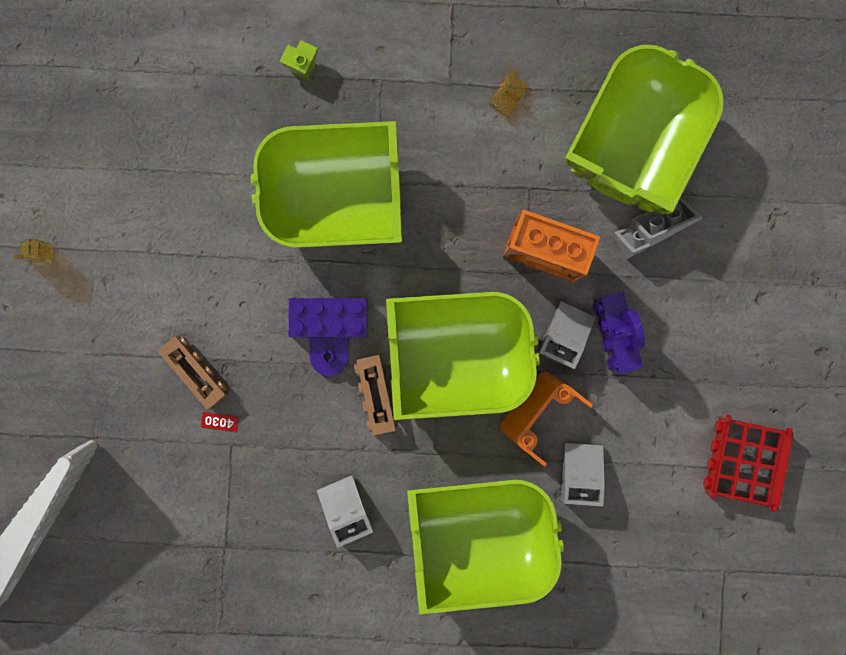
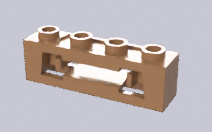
[158,336,229,410]
[354,355,396,436]

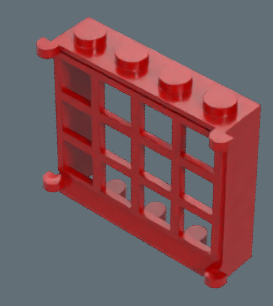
[703,414,794,513]

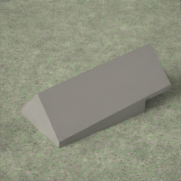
[614,197,702,259]

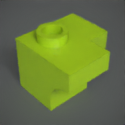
[279,40,319,80]

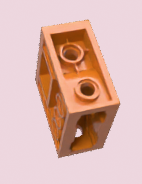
[503,209,600,282]

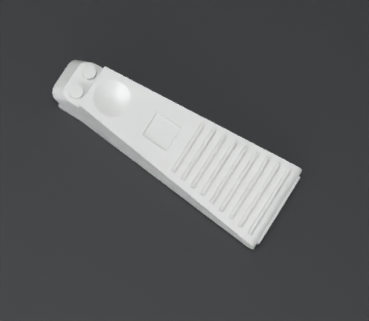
[0,440,97,606]

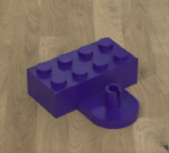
[593,291,645,374]
[288,298,368,376]

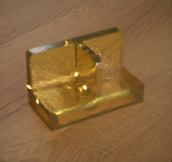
[489,69,528,117]
[13,239,52,263]

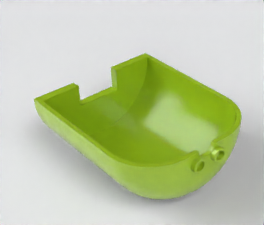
[564,45,723,214]
[251,121,402,247]
[386,292,539,420]
[407,480,564,615]

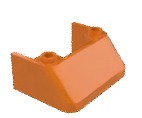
[500,372,593,467]

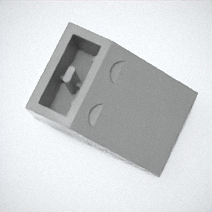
[537,301,595,369]
[561,443,605,507]
[317,475,375,548]

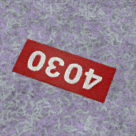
[201,412,238,432]

